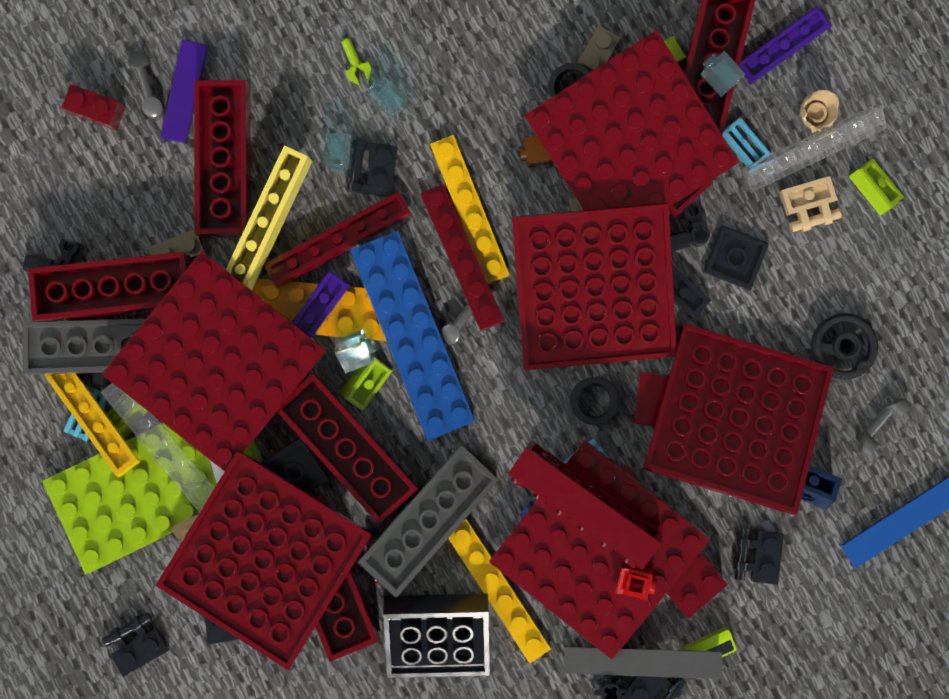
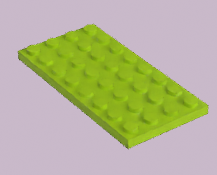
[42,423,264,575]

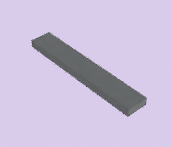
[564,646,722,679]

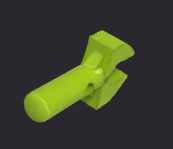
[341,38,372,85]

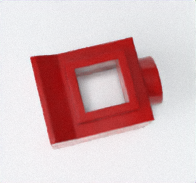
[615,562,657,600]

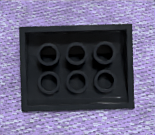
[383,594,490,678]

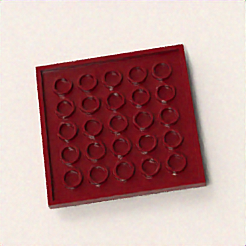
[524,30,739,210]
[511,203,677,370]
[101,251,326,471]
[643,323,834,516]
[489,440,710,659]
[155,451,372,670]

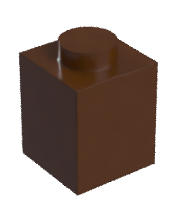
[519,136,554,167]

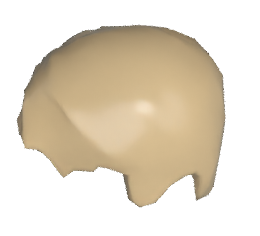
[800,90,839,133]

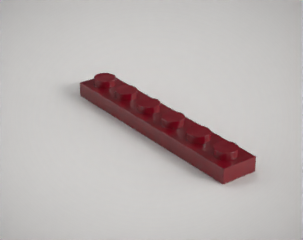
[420,184,504,332]
[264,192,411,289]

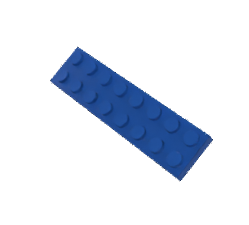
[349,231,475,441]

